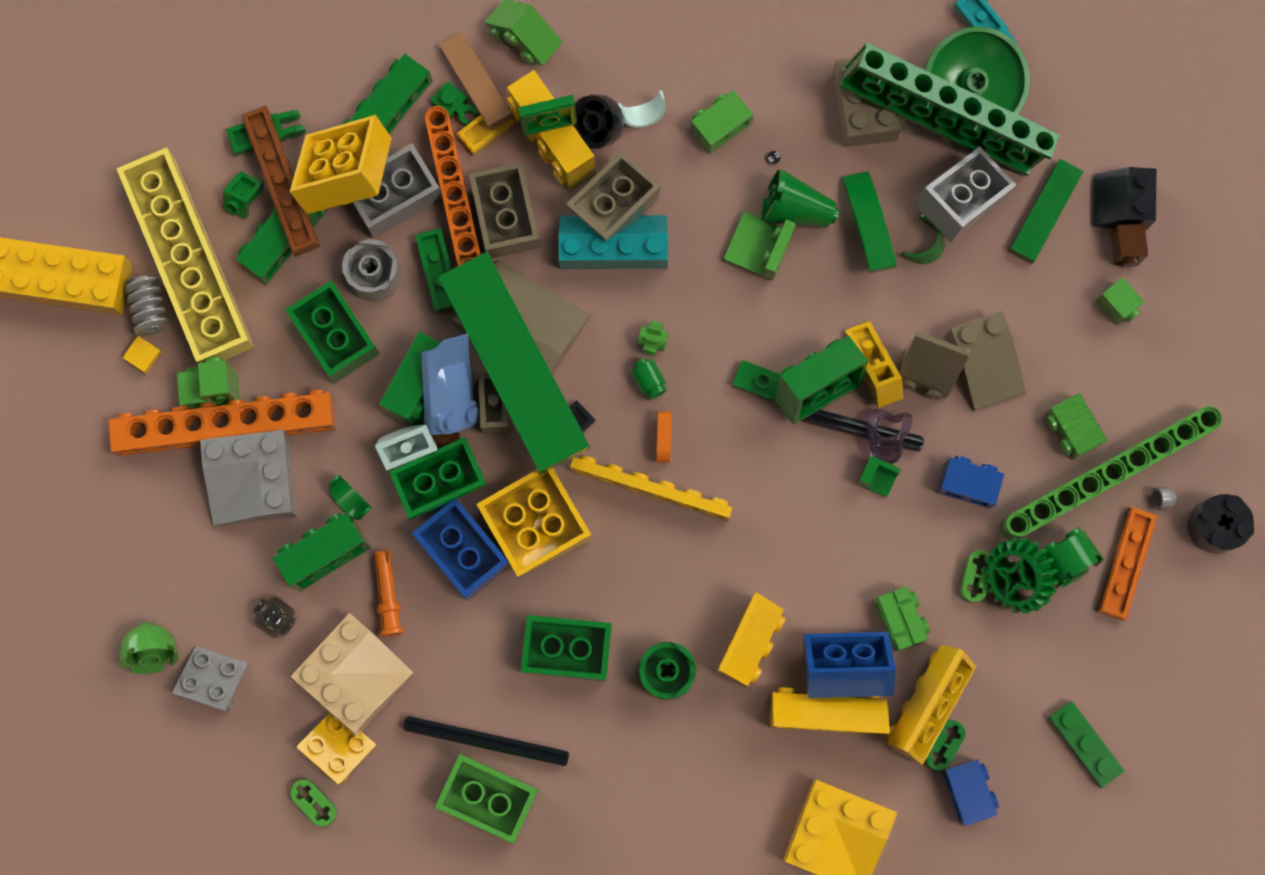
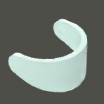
[618,90,666,128]

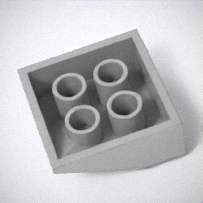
[200,430,297,526]

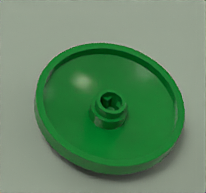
[924,26,1030,114]

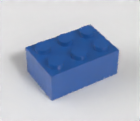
[412,499,511,601]
[803,632,896,698]

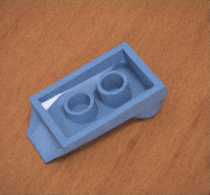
[422,333,480,435]

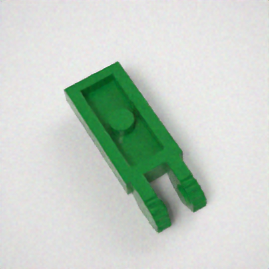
[226,110,306,156]

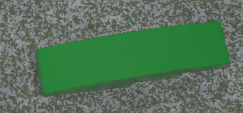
[842,171,897,273]

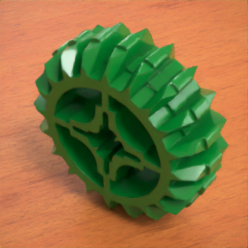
[982,538,1059,614]

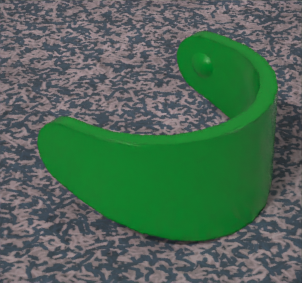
[901,214,945,264]
[328,474,372,520]

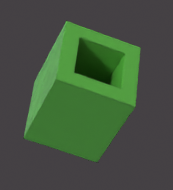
[1096,277,1145,325]

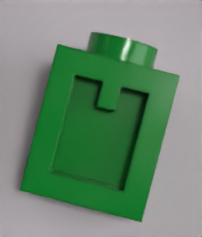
[223,171,264,219]

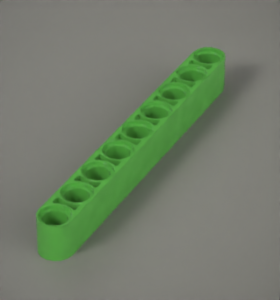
[1001,406,1222,539]

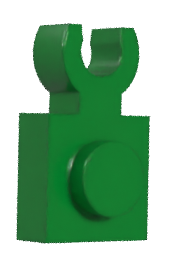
[430,81,479,127]

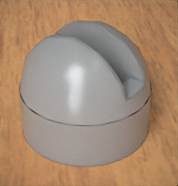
[1152,487,1177,510]

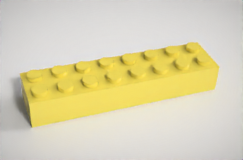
[116,147,255,363]

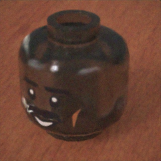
[253,596,297,638]

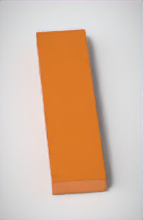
[1097,507,1158,621]

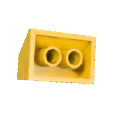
[716,592,786,687]

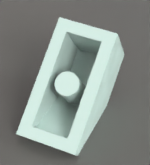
[375,424,438,471]

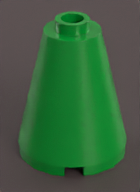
[761,169,839,228]

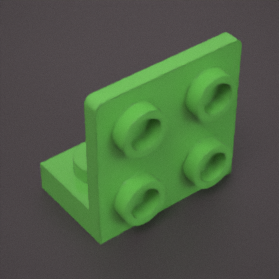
[724,212,796,281]

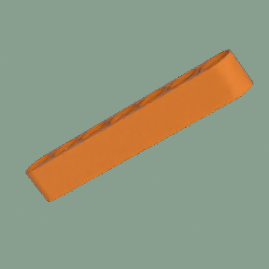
[425,106,481,266]

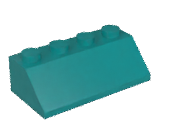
[559,215,668,269]

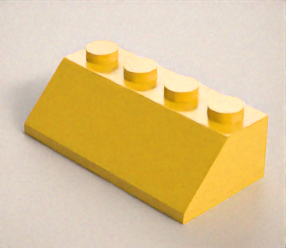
[886,644,977,765]
[769,687,890,735]

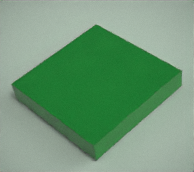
[518,95,577,136]

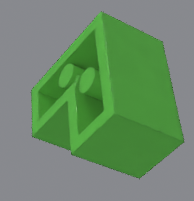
[484,0,563,65]
[177,357,240,409]

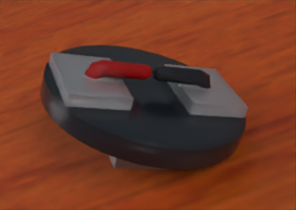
[767,151,781,164]

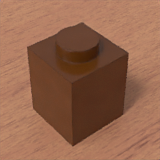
[1111,224,1148,267]

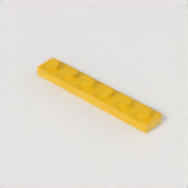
[570,455,733,521]

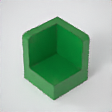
[857,456,901,497]

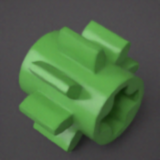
[638,320,669,356]

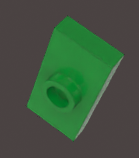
[732,360,780,403]

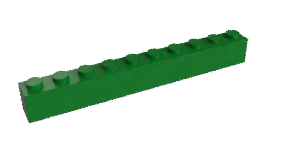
[236,53,433,285]

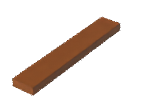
[241,105,321,257]

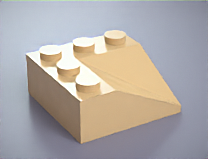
[291,613,414,737]

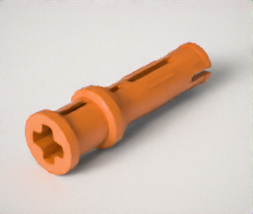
[373,551,405,637]

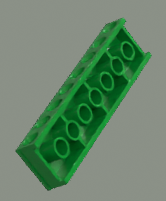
[839,42,1060,176]
[438,252,590,475]

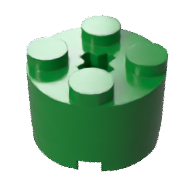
[1044,527,1104,590]
[639,642,696,700]

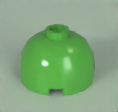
[119,622,179,674]

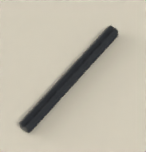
[403,716,569,766]

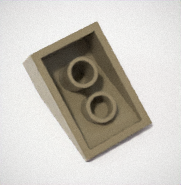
[566,151,661,241]
[945,311,1026,411]
[898,331,971,400]

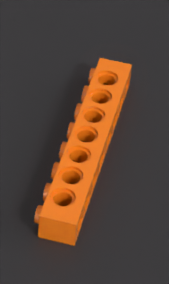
[109,390,337,456]

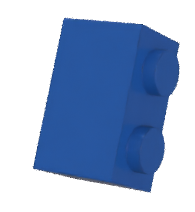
[938,456,1004,509]
[941,759,999,826]

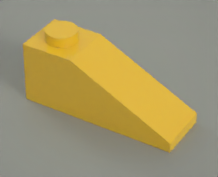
[845,321,904,408]

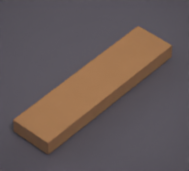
[439,31,513,130]

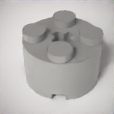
[342,239,401,300]

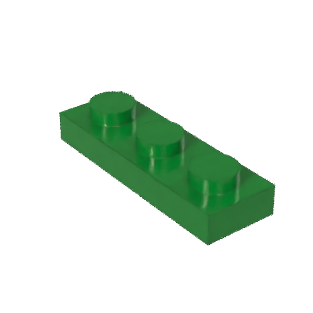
[415,228,454,313]
[1048,701,1125,788]

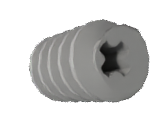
[125,275,168,336]

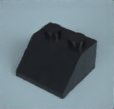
[1093,167,1157,230]

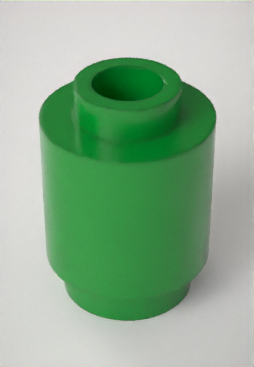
[630,358,667,400]

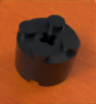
[1188,494,1255,554]

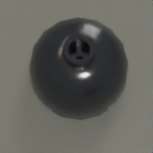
[573,94,624,149]

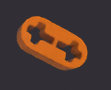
[656,411,672,463]

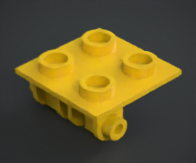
[296,714,376,785]

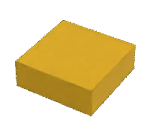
[122,336,162,374]

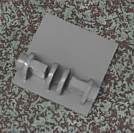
[172,646,248,712]

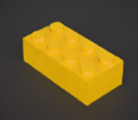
[506,70,596,191]

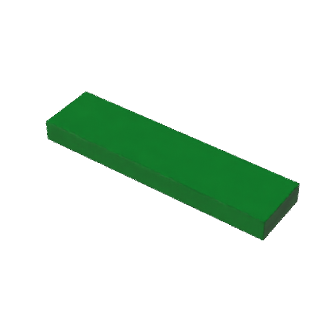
[1009,159,1084,264]

